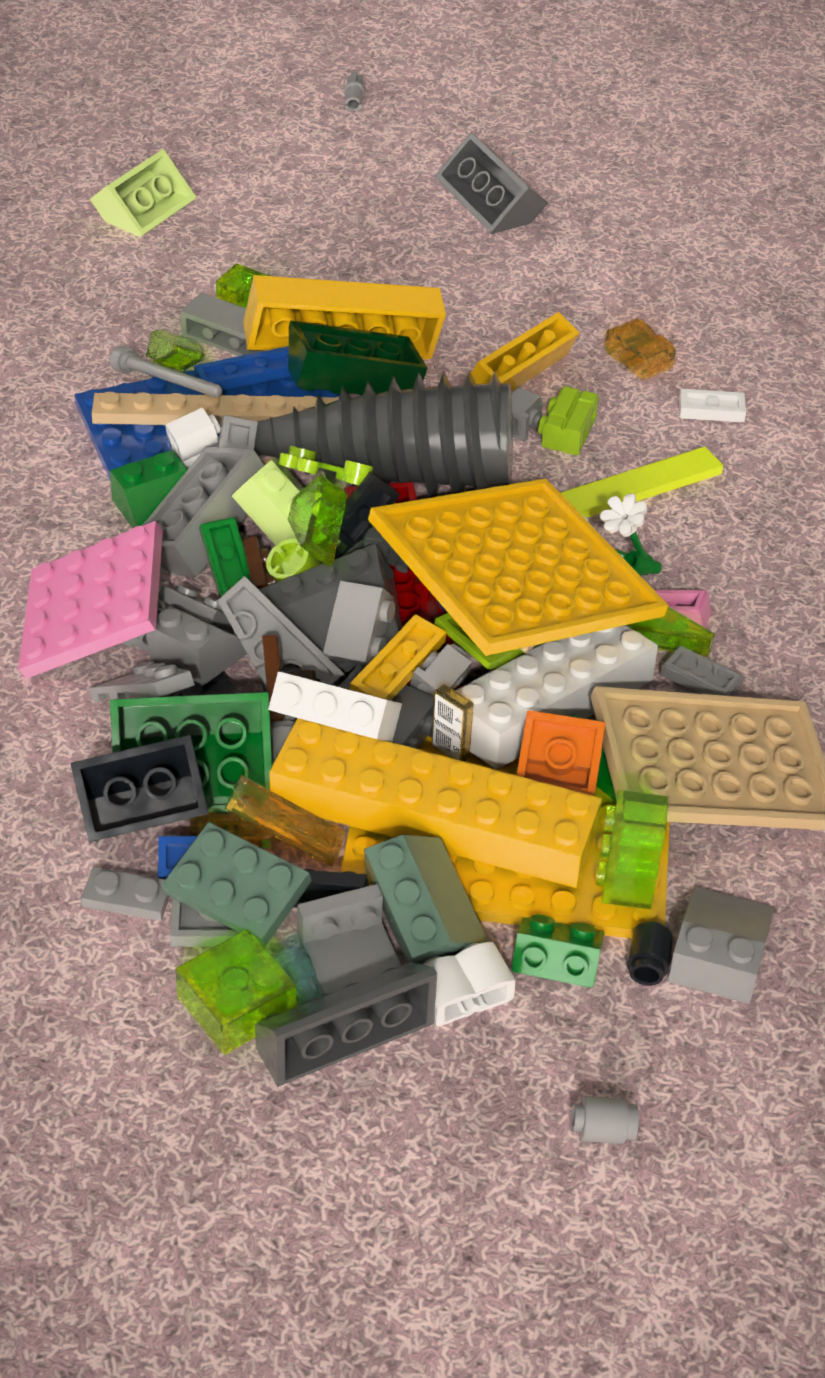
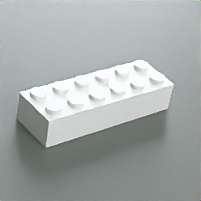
[445,625,658,770]

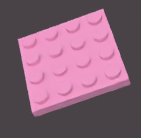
[18,521,163,677]

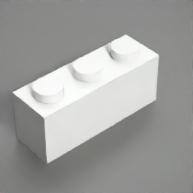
[268,671,402,742]

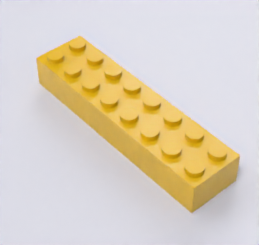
[270,718,602,888]

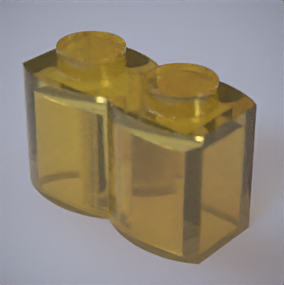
[604,318,676,380]

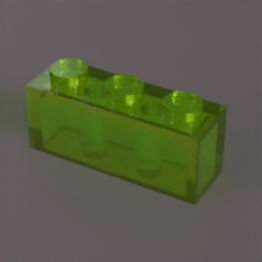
[596,790,669,909]

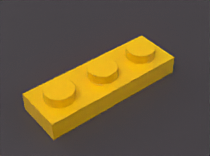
[349,614,447,700]

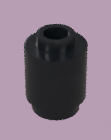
[627,921,673,986]

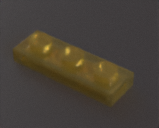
[225,775,346,866]

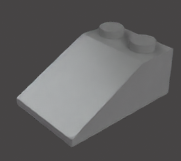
[668,886,775,1004]

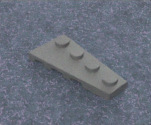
[217,576,346,721]

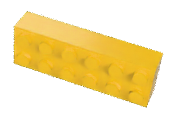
[243,275,446,359]

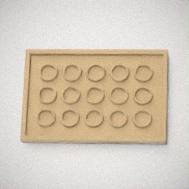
[590,686,825,830]

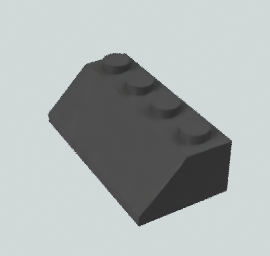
[435,132,548,234]
[255,962,437,1087]

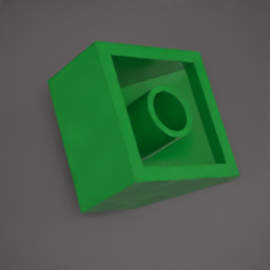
[110,450,187,528]

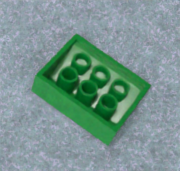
[110,692,274,813]

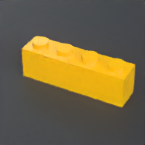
[472,312,580,392]

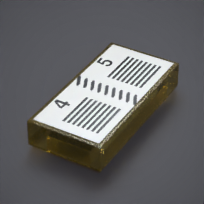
[431,684,474,762]

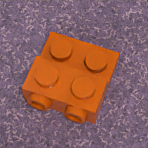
[517,710,606,796]

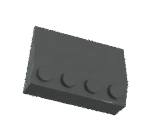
[258,543,402,692]

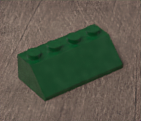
[288,320,428,396]

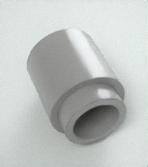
[571,1096,639,1145]

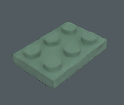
[161,822,312,946]

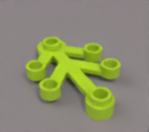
[278,446,374,486]

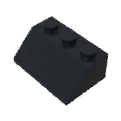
[70,735,209,842]

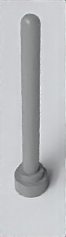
[110,346,222,398]

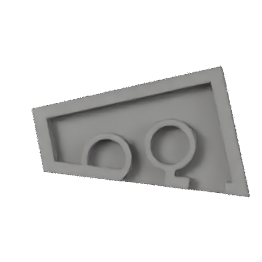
[88,661,194,702]

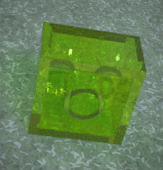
[175,929,296,1055]

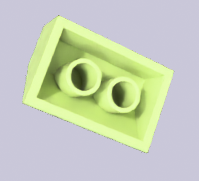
[90,149,197,237]
[232,457,340,560]

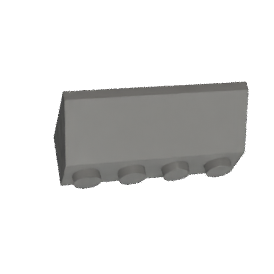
[142,447,264,577]

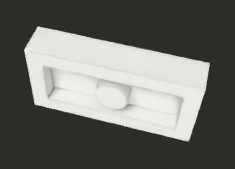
[679,388,746,422]

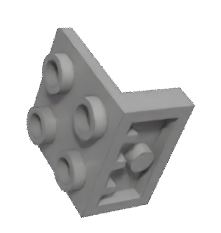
[297,884,401,997]

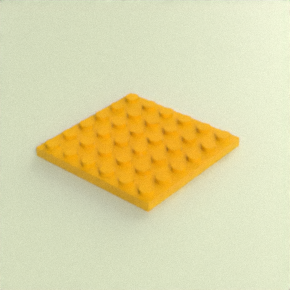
[368,478,668,656]

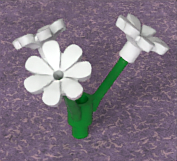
[582,493,662,576]

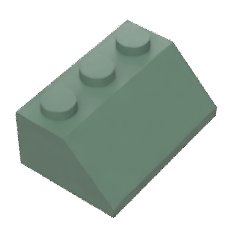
[364,835,489,964]

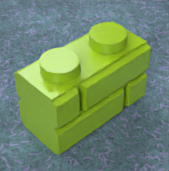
[538,386,599,456]

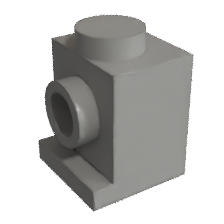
[511,387,543,442]
[410,644,472,699]

